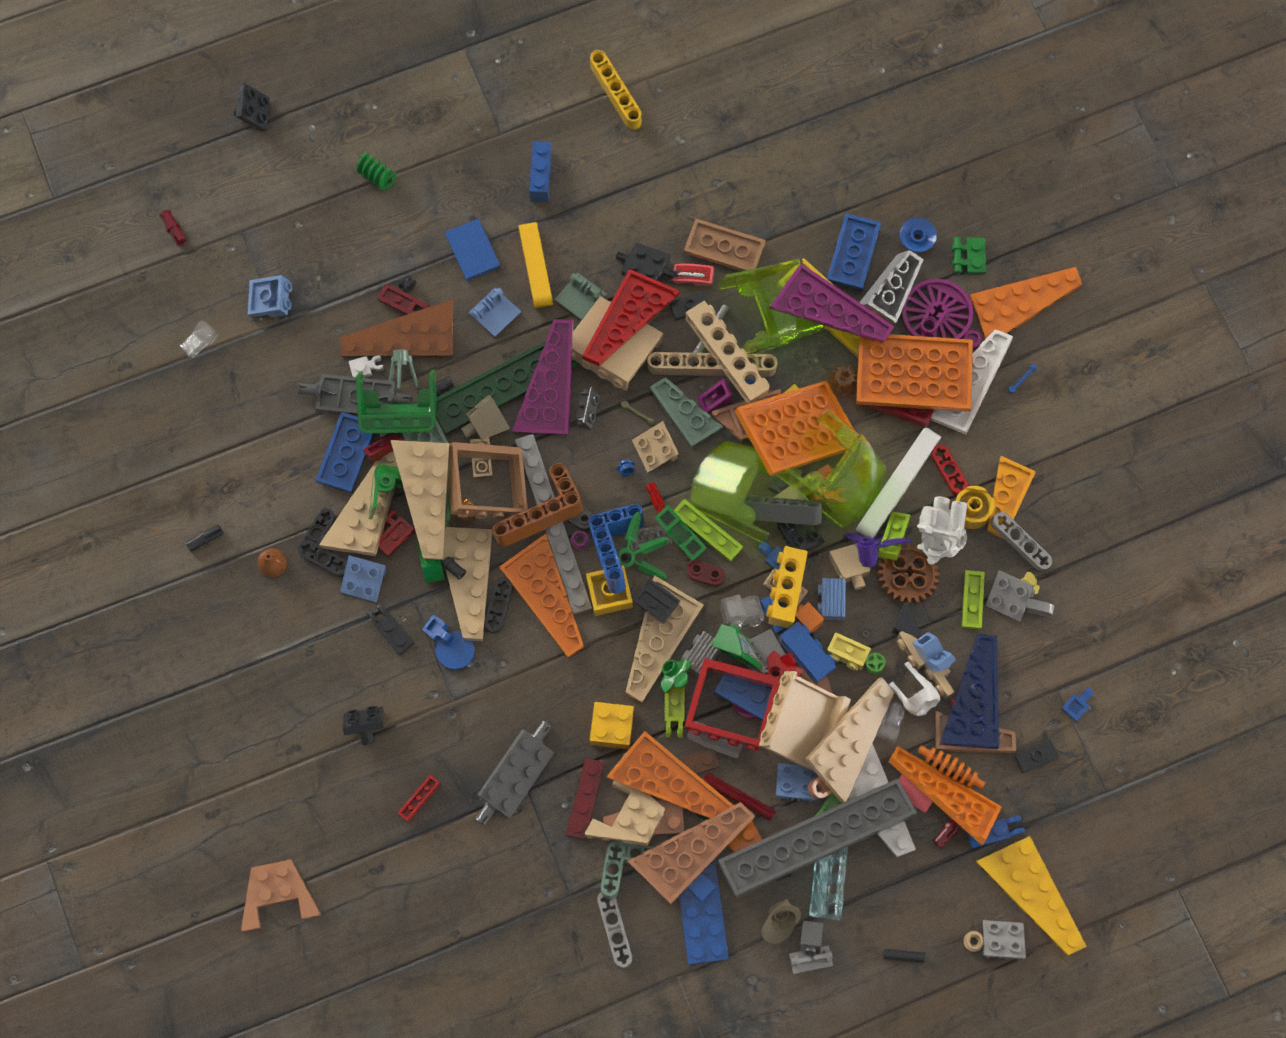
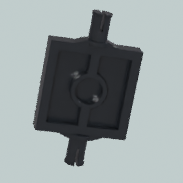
[616,243,676,281]

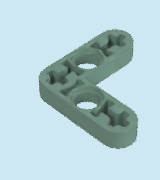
[601,841,654,899]

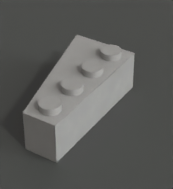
[859,250,924,324]

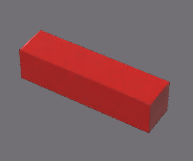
[398,775,441,823]

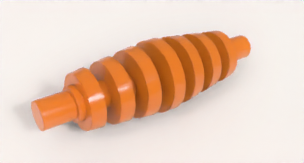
[917,745,986,789]

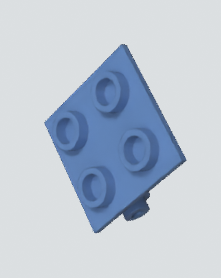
[469,288,521,337]
[340,555,387,603]
[775,763,817,802]

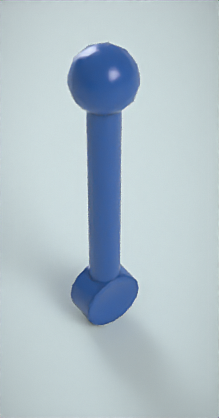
[1008,364,1037,394]

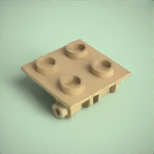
[632,421,679,473]

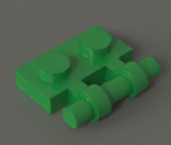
[952,237,986,275]

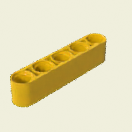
[590,50,641,130]
[518,222,553,308]

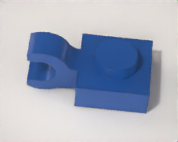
[758,541,783,570]
[422,614,456,645]
[1061,687,1094,722]

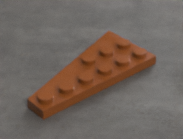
[340,299,453,356]

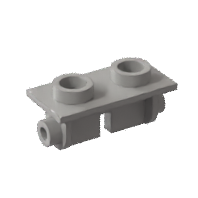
[789,946,833,974]

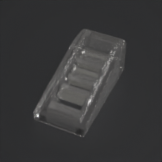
[631,525,673,552]

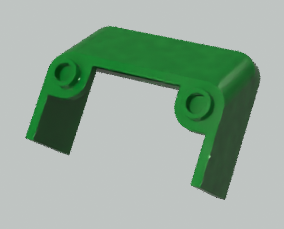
[355,370,437,433]
[368,465,450,528]

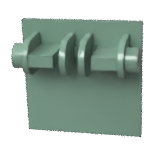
[555,273,607,320]

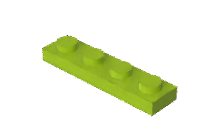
[674,499,743,563]

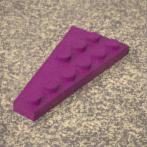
[512,319,574,434]

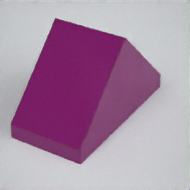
[697,379,732,413]

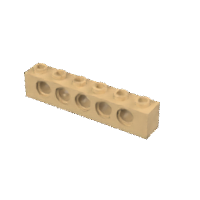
[686,301,770,404]

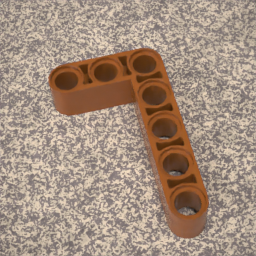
[492,463,583,547]

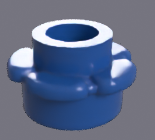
[617,459,635,476]

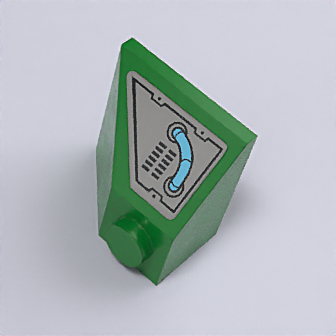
[711,624,763,670]

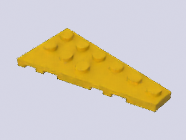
[975,836,1087,956]

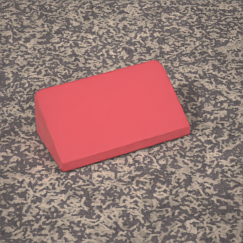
[899,774,933,813]

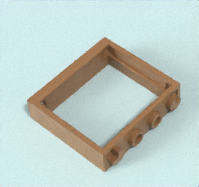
[447,442,528,520]

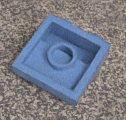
[247,275,292,318]

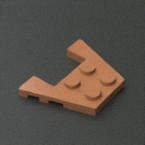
[241,859,321,932]

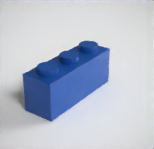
[529,141,552,202]
[779,622,836,685]

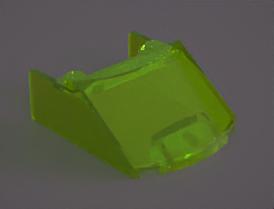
[718,259,824,353]
[777,411,886,527]
[691,441,802,543]

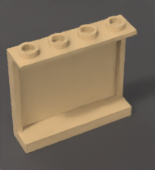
[572,296,664,391]
[759,671,851,773]

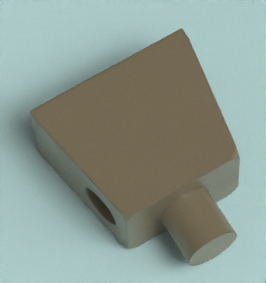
[461,395,510,440]

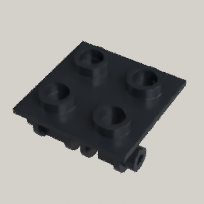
[777,522,825,550]

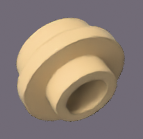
[963,931,984,952]

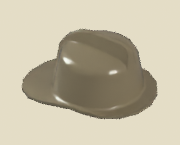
[761,898,801,944]

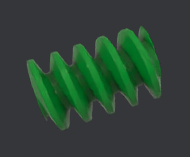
[356,152,397,191]

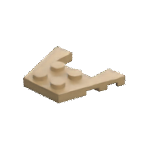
[585,781,665,846]

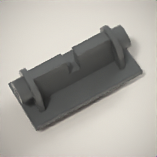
[575,387,600,429]

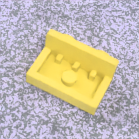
[826,632,871,671]

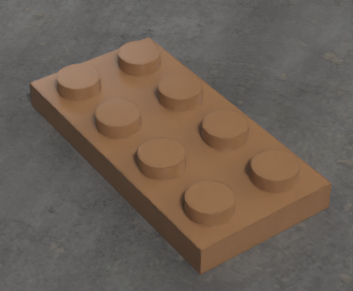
[684,219,766,275]

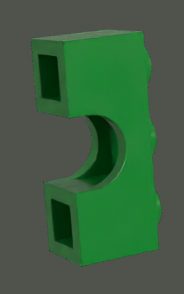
[654,505,707,561]

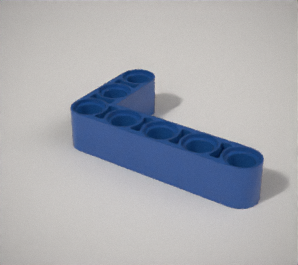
[588,504,645,594]

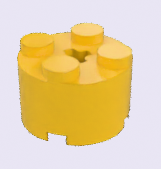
[955,486,994,529]

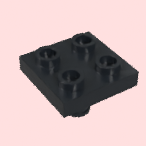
[233,83,270,132]
[343,706,384,745]

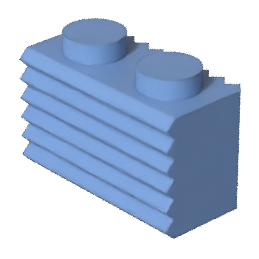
[817,578,846,621]

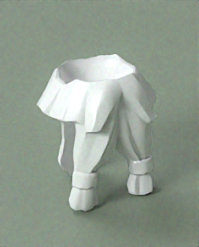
[889,662,940,716]

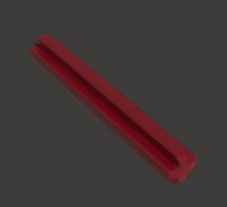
[703,773,775,820]

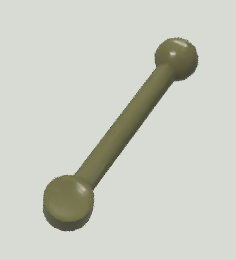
[621,401,655,425]

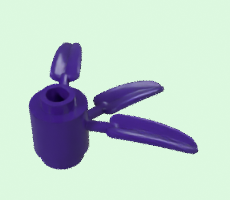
[843,532,912,567]

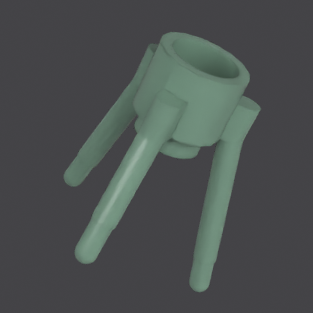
[389,349,419,390]

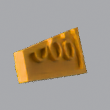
[987,456,1036,539]

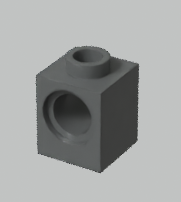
[800,921,824,955]

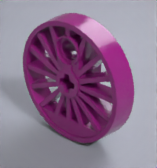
[902,279,973,339]

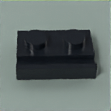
[632,578,681,624]

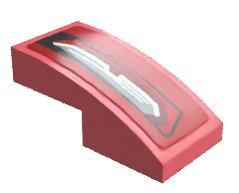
[673,264,714,286]

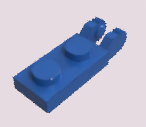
[966,816,1025,848]

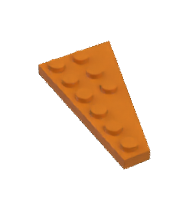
[606,731,734,819]

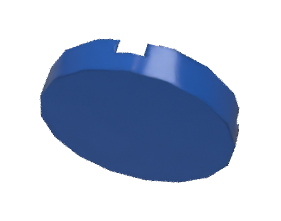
[436,631,475,671]

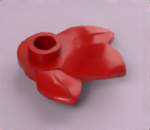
[766,650,803,678]

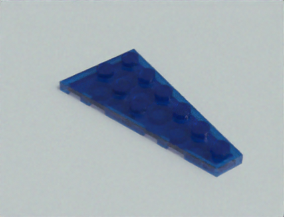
[939,634,999,749]

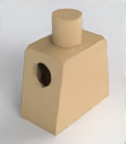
[828,543,870,590]

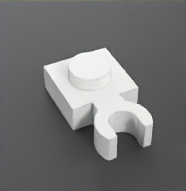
[349,356,384,378]

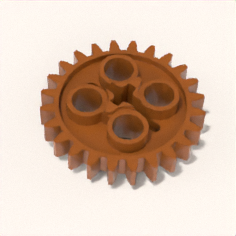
[876,543,940,605]

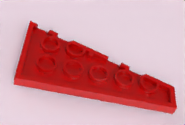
[582,269,680,366]

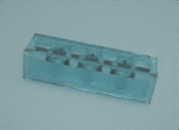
[809,847,848,920]

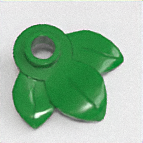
[661,659,692,693]

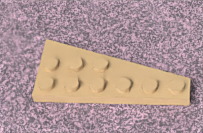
[319,451,398,556]
[626,575,704,703]

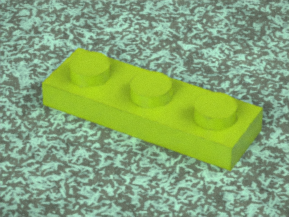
[878,511,911,560]
[961,570,985,630]

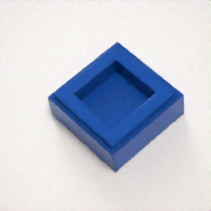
[688,873,716,902]

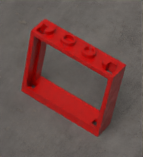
[685,658,780,751]

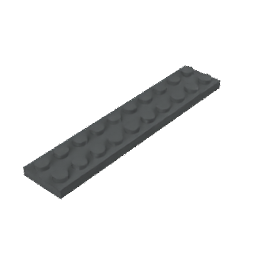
[718,779,917,898]

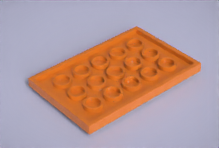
[856,334,973,412]
[734,381,862,476]

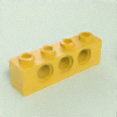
[766,546,808,628]

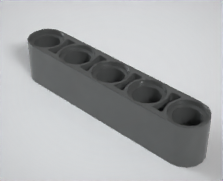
[729,495,822,525]

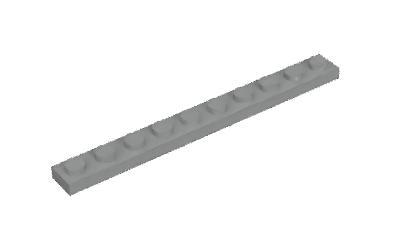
[515,434,592,615]

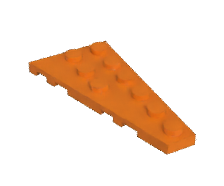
[970,267,1082,340]
[499,534,584,659]
[888,746,1002,845]

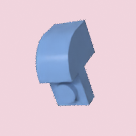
[913,632,956,673]

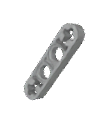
[991,512,1052,571]
[597,890,632,968]

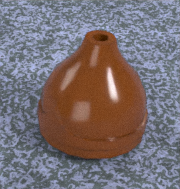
[257,548,287,578]

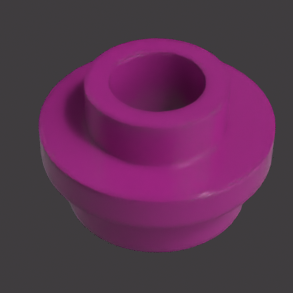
[571,531,590,550]

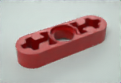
[931,444,968,496]

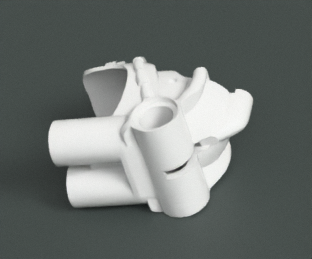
[917,497,967,565]

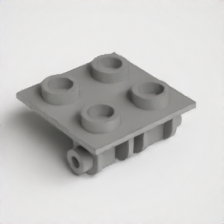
[985,570,1035,621]
[747,629,785,674]
[982,920,1026,960]

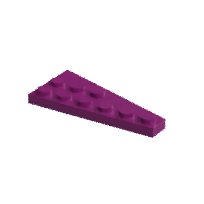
[769,263,894,343]

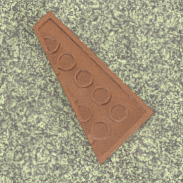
[627,802,755,904]

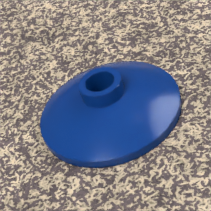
[900,218,937,253]

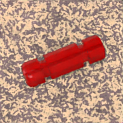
[646,482,665,514]

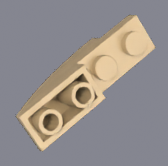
[897,631,954,700]

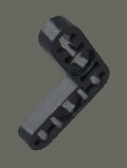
[298,508,347,577]

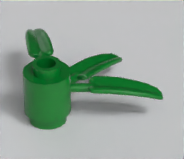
[617,512,669,580]

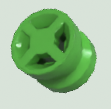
[865,653,886,675]

